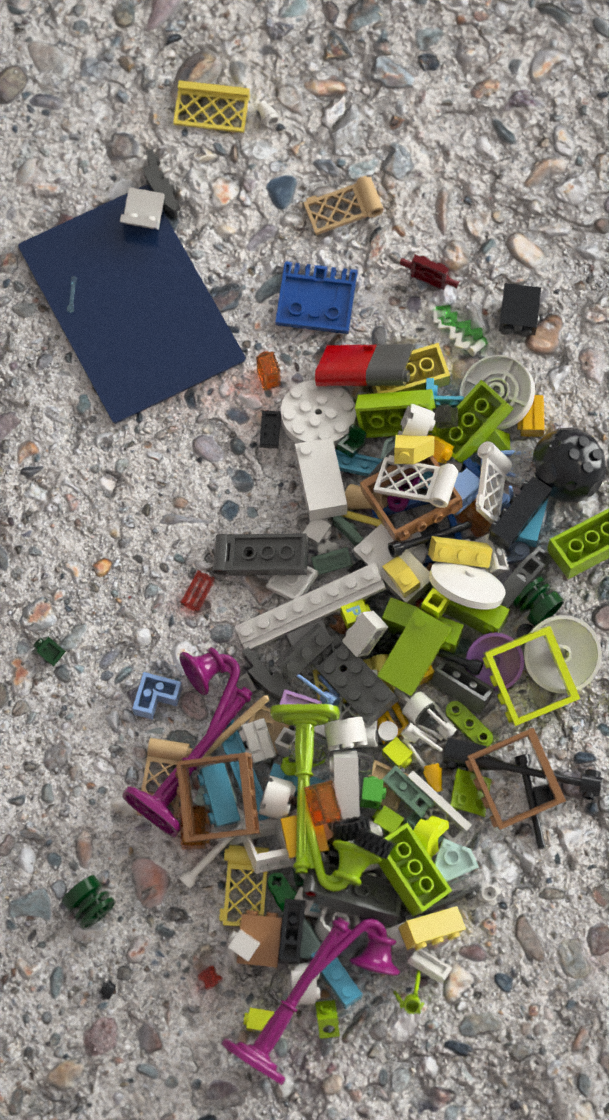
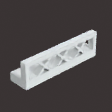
[407,771,472,843]

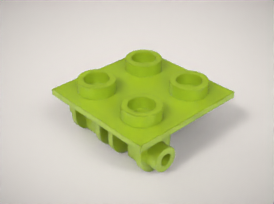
[450,768,492,817]

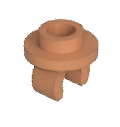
[329,615,347,634]

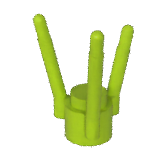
[393,970,424,1014]

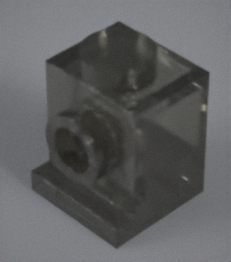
[432,404,458,429]

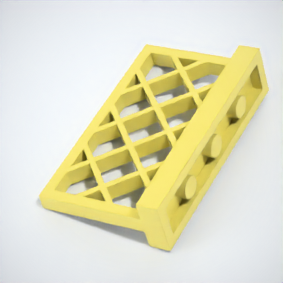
[173,80,250,133]

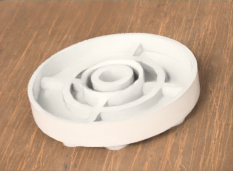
[460,355,535,430]
[281,380,356,447]

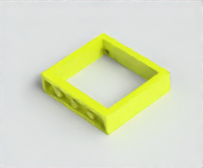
[482,626,580,726]

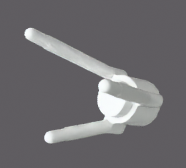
[408,700,457,741]
[401,723,442,769]

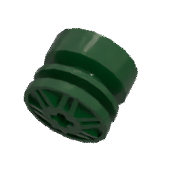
[513,577,565,627]
[61,875,116,929]

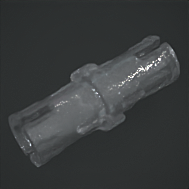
[447,869,486,896]

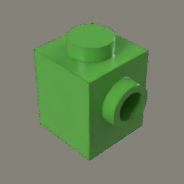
[359,776,386,810]

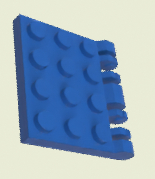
[275,261,358,334]

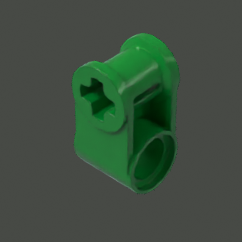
[267,872,297,912]

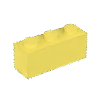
[428,536,493,568]
[398,906,466,951]

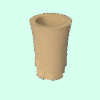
[345,484,388,510]

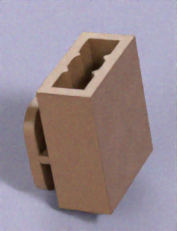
[237,910,283,967]

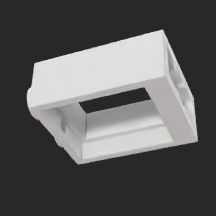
[241,818,295,874]

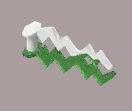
[433,305,488,357]

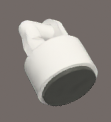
[394,688,435,725]

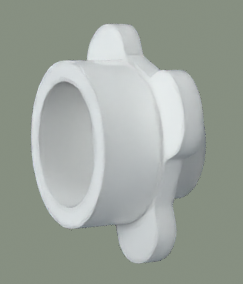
[478,882,501,906]

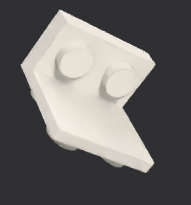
[120,188,165,230]

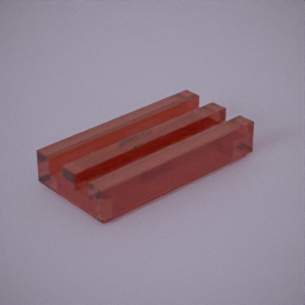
[181,570,215,612]

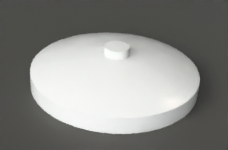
[429,561,505,609]
[523,615,602,693]

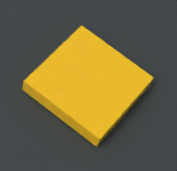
[280,811,329,859]

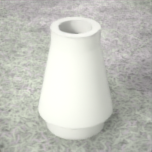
[257,101,279,127]

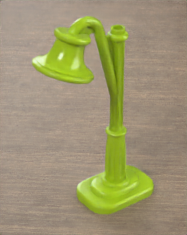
[270,704,382,891]

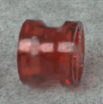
[197,965,223,991]

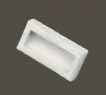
[407,949,452,984]

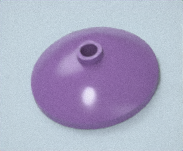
[466,632,524,691]

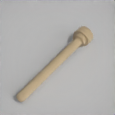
[202,695,269,758]

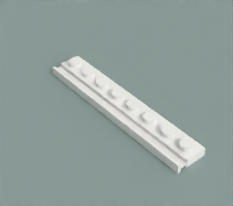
[235,562,387,650]

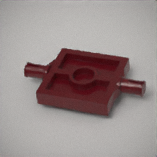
[399,254,460,290]

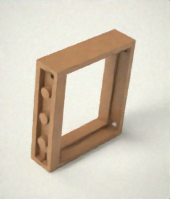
[360,455,463,541]
[465,727,566,830]
[175,752,260,842]

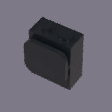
[499,283,542,336]

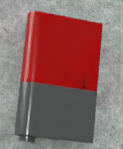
[315,344,414,386]

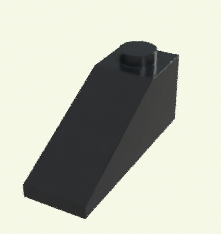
[278,899,305,964]

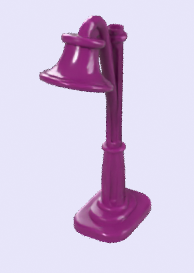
[122,647,252,837]
[221,917,400,1085]

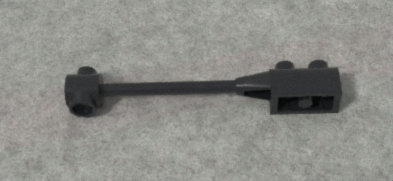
[443,738,603,800]

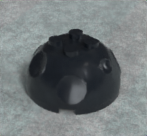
[532,428,607,503]

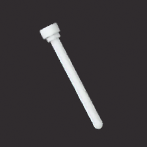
[179,816,246,889]

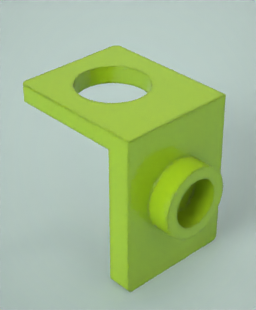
[315,1000,340,1039]

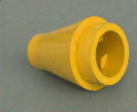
[423,763,443,792]

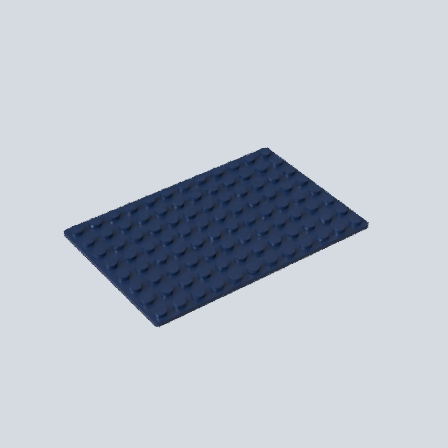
[18,185,246,424]

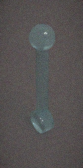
[67,276,78,313]

